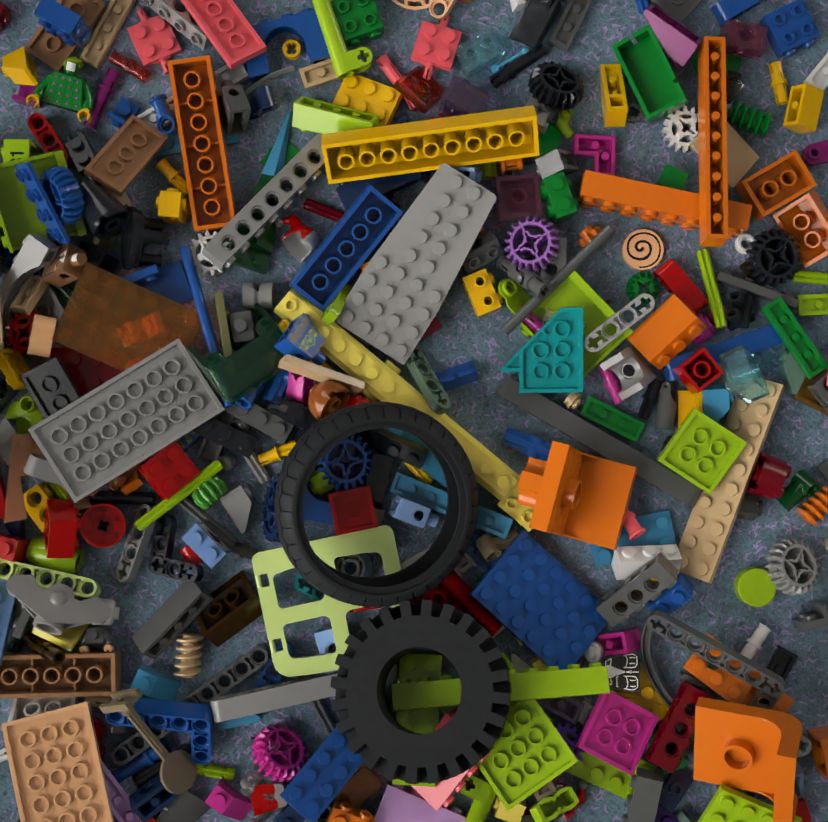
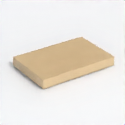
[689,122,760,188]

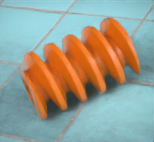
[796,486,828,527]

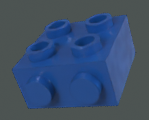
[34,0,92,48]
[759,0,821,59]

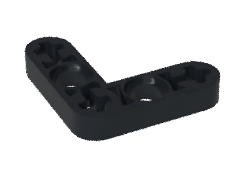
[149,514,204,583]

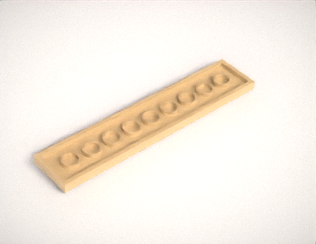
[678,373,785,584]

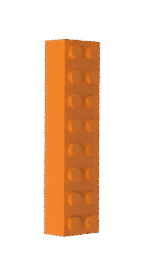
[167,55,236,233]
[576,170,753,239]

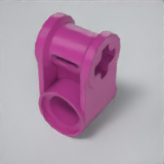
[286,371,315,405]

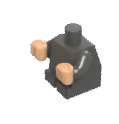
[79,626,114,653]

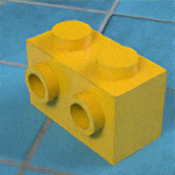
[156,188,191,225]
[461,268,503,319]

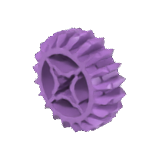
[504,215,561,273]

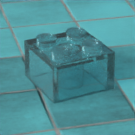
[719,345,770,404]

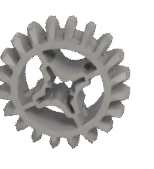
[765,538,820,596]

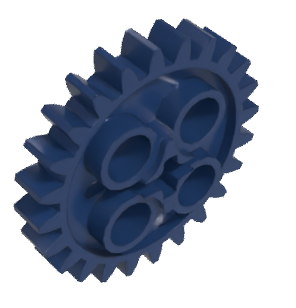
[261,473,280,542]

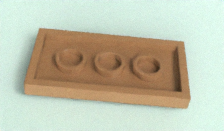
[25,0,107,71]
[84,114,168,197]

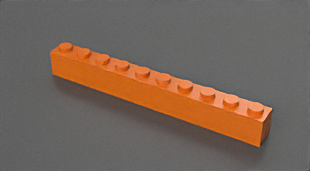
[698,36,729,247]

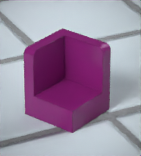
[12,83,42,108]

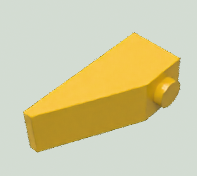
[600,63,628,128]

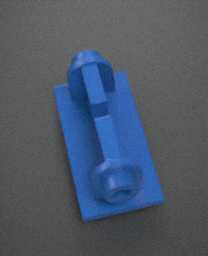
[435,360,479,392]

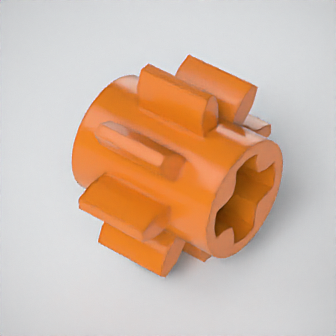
[578,224,602,248]

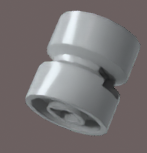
[242,282,275,309]

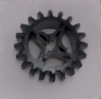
[528,61,585,112]
[745,229,803,286]

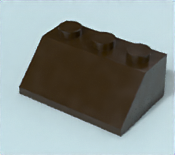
[196,570,263,647]

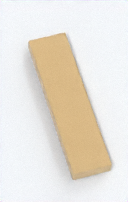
[79,0,137,70]
[278,354,365,395]

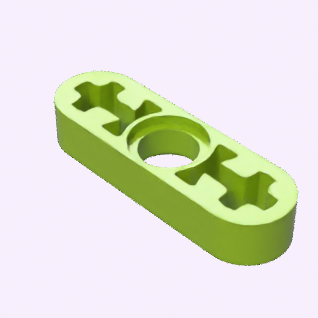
[321,283,352,326]

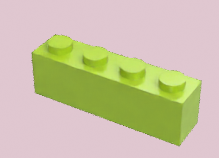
[292,96,380,135]

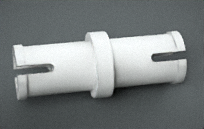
[740,623,771,660]

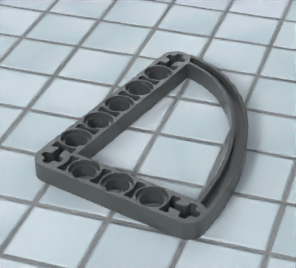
[641,610,785,732]

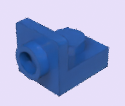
[107,97,141,129]

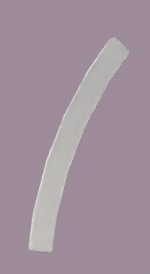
[245,66,295,95]

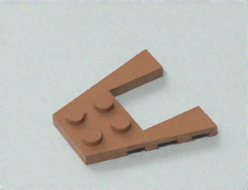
[4,433,92,523]

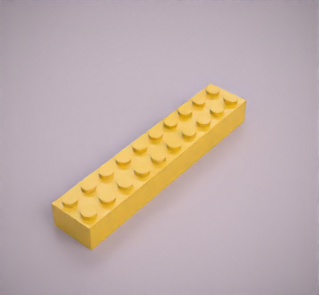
[321,105,540,184]

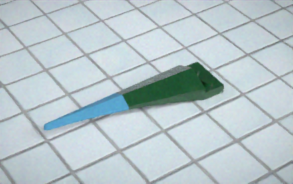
[228,110,292,275]

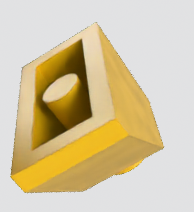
[1,46,38,86]

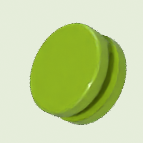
[734,567,776,607]

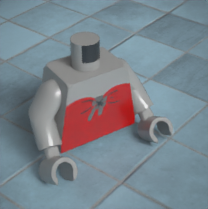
[240,770,293,822]

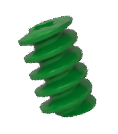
[727,100,771,139]

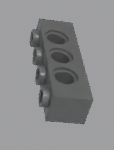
[595,552,679,627]

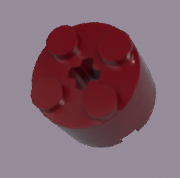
[746,452,792,500]

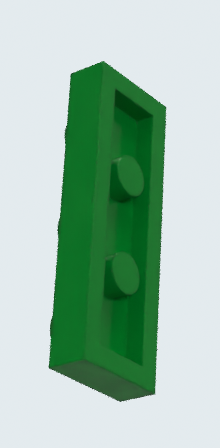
[579,396,645,442]

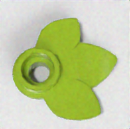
[498,279,530,314]
[5,394,43,434]

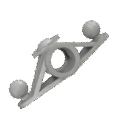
[6,575,110,635]

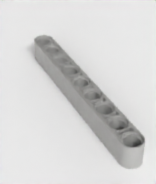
[210,664,399,723]

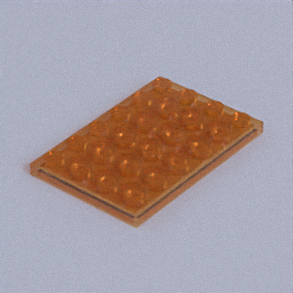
[51,262,201,371]

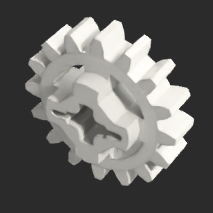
[661,106,698,153]
[190,231,230,277]

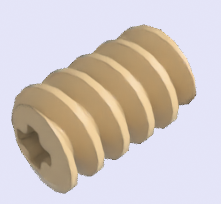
[173,632,204,678]

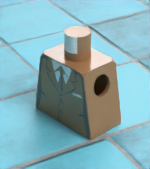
[41,243,87,288]

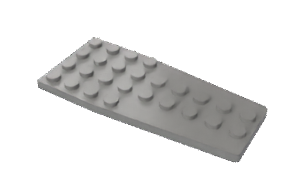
[335,163,496,365]

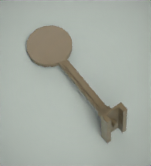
[99,688,197,794]

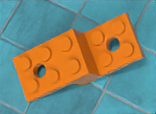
[682,633,795,713]

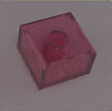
[494,173,542,223]

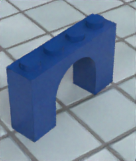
[246,8,330,83]
[300,437,355,525]

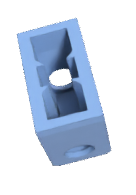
[388,494,439,528]

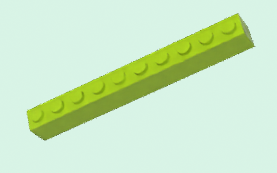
[391,662,610,711]

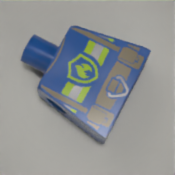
[274,313,327,365]

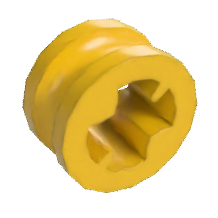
[282,39,302,61]

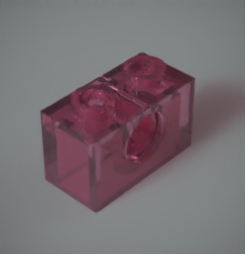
[719,20,768,59]

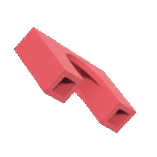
[412,708,490,811]

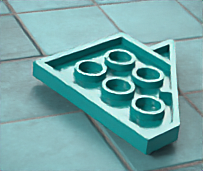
[501,307,583,393]

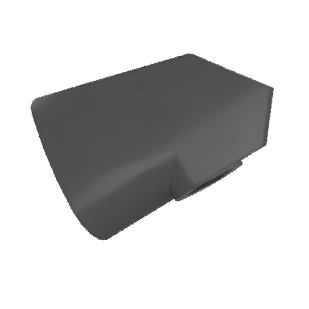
[155,788,212,822]

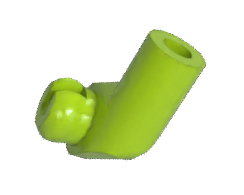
[556,109,575,140]

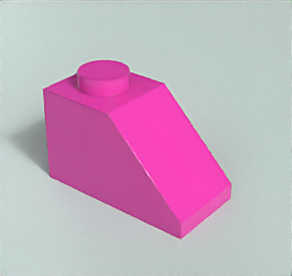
[594,628,641,656]
[205,779,252,821]

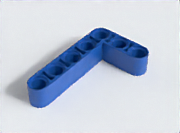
[105,698,215,765]

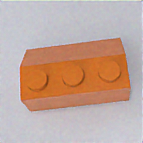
[772,190,828,268]
[627,294,707,370]

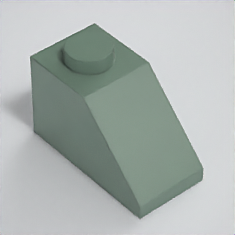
[778,348,806,396]

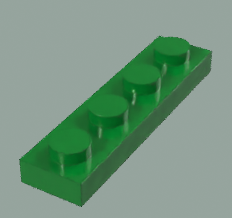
[761,296,828,379]

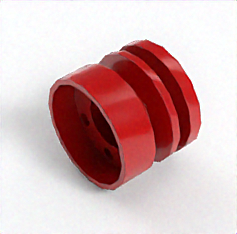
[80,503,126,548]

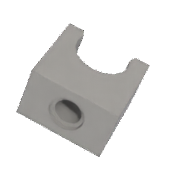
[600,344,657,401]

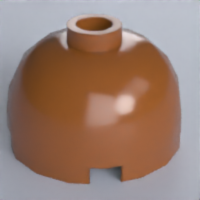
[308,380,350,420]

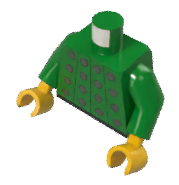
[26,60,95,123]

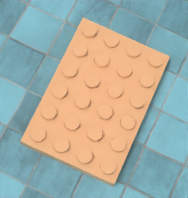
[1,701,114,822]

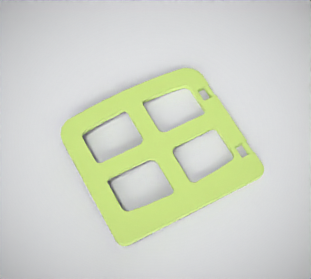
[252,525,401,677]

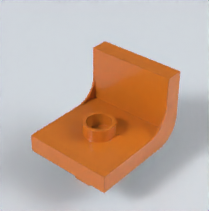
[517,440,638,550]
[693,697,803,822]

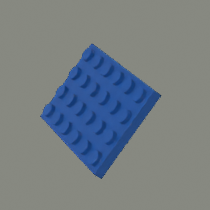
[469,530,607,670]

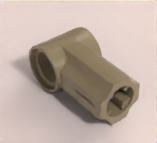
[475,529,518,562]

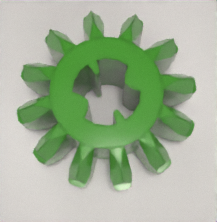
[192,476,229,509]

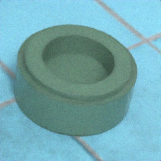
[676,809,695,822]

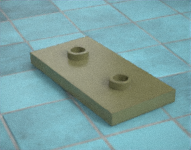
[214,291,237,379]

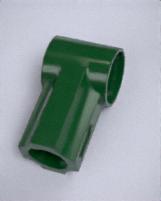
[775,469,820,512]

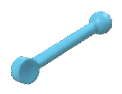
[491,47,529,74]

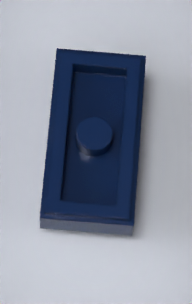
[659,768,694,813]

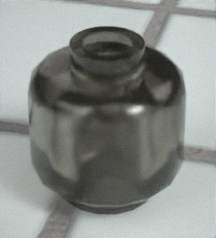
[726,70,745,104]
[736,493,763,521]

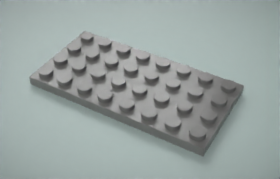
[28,338,225,503]

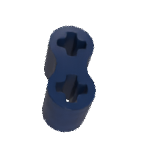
[246,86,276,120]

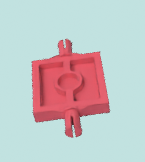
[126,7,182,75]
[411,15,462,80]

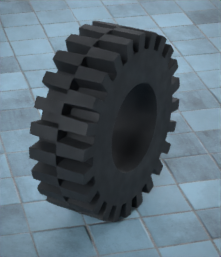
[331,600,512,784]

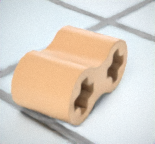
[27,314,57,358]

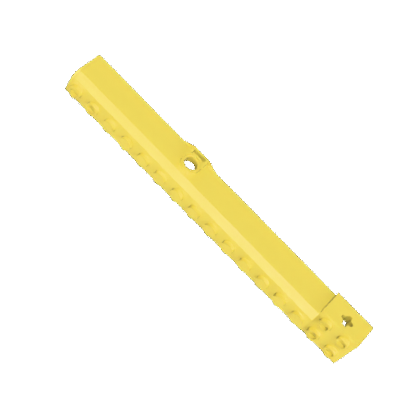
[273,288,534,532]

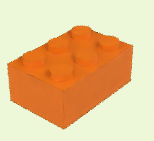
[735,149,817,222]

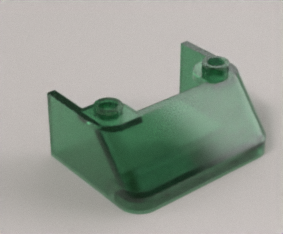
[187,303,285,403]

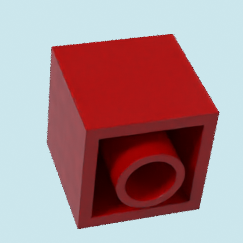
[672,347,724,394]

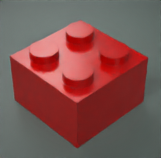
[136,441,201,500]
[43,499,81,558]

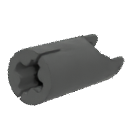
[655,382,677,430]

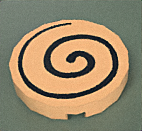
[622,229,664,271]

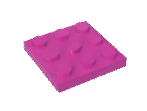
[575,691,660,776]

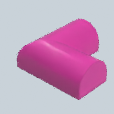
[572,134,616,176]

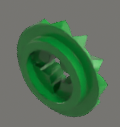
[626,272,660,305]

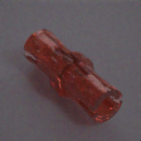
[108,50,151,84]

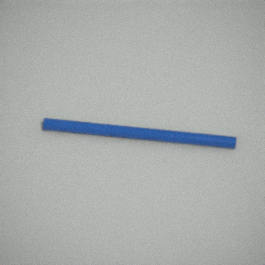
[180,245,235,408]

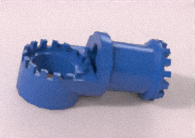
[149,94,178,136]

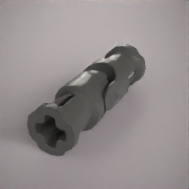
[496,253,552,300]

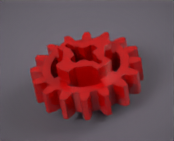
[5,311,44,356]

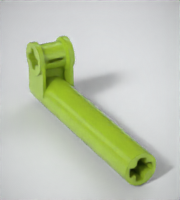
[312,0,373,79]
[460,776,496,822]

